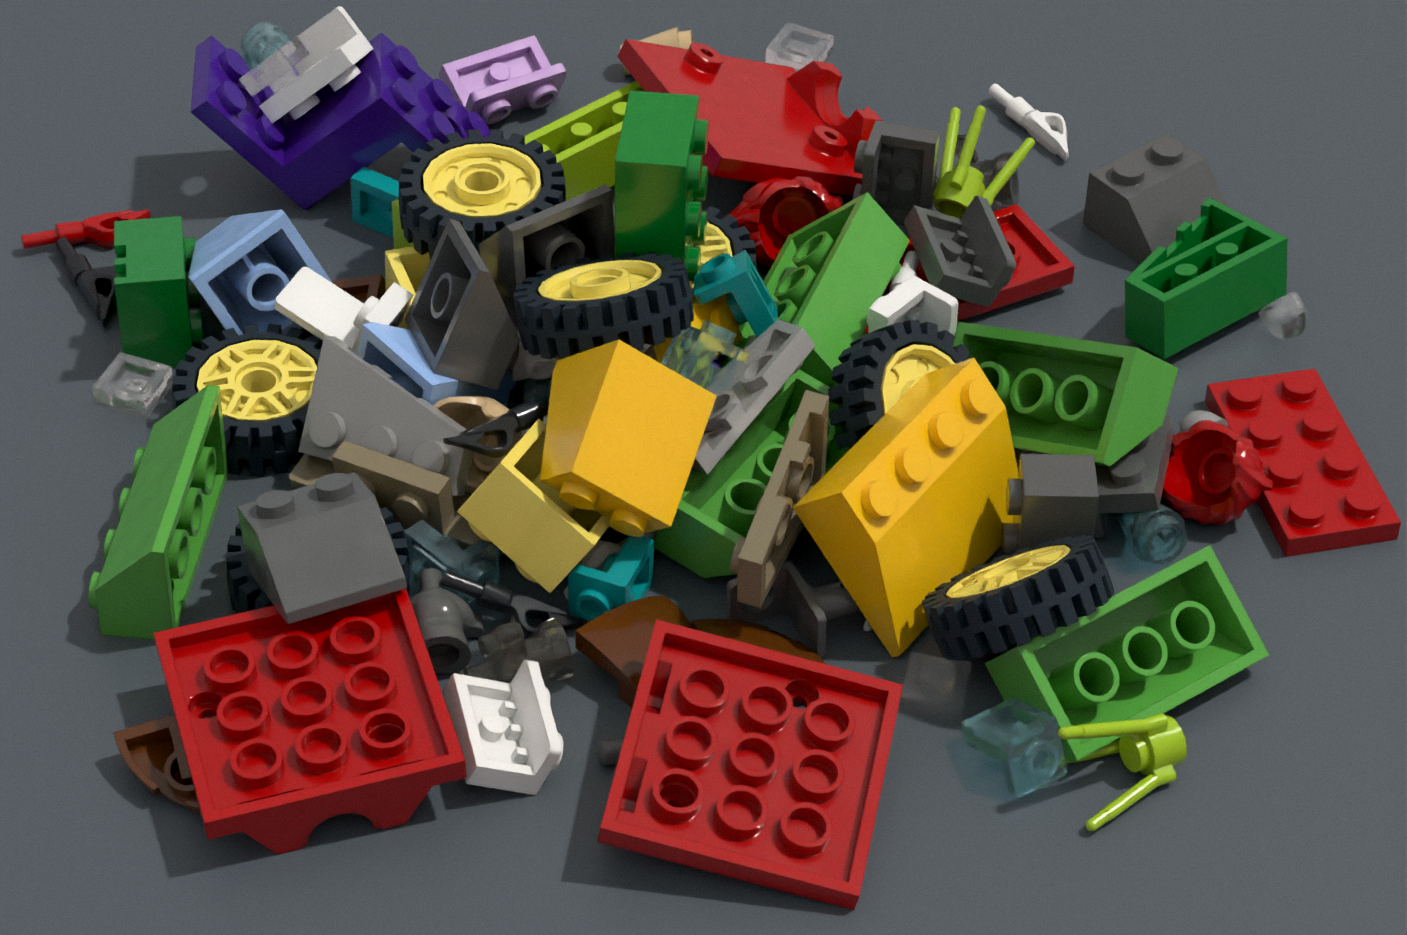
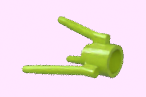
[932,106,1035,218]
[1049,713,1187,831]

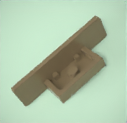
[289,440,503,560]

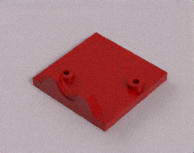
[617,39,883,196]
[153,589,467,854]
[597,619,903,910]

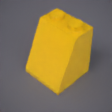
[540,339,716,537]

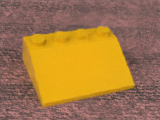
[792,357,1019,658]

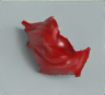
[725,176,843,267]
[1162,420,1273,525]

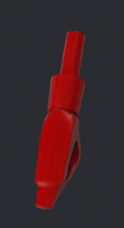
[21,209,151,249]

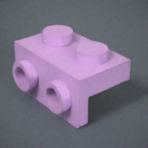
[439,35,567,124]

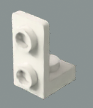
[274,267,413,355]

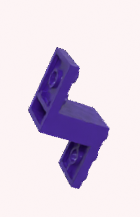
[190,33,490,210]

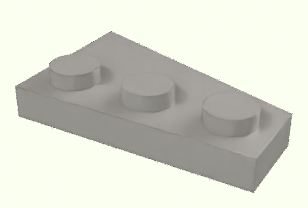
[692,319,816,475]
[298,336,474,496]

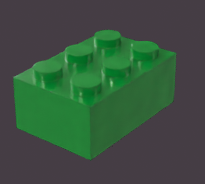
[615,90,709,281]

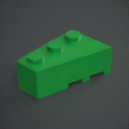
[1125,197,1288,359]
[114,216,203,372]

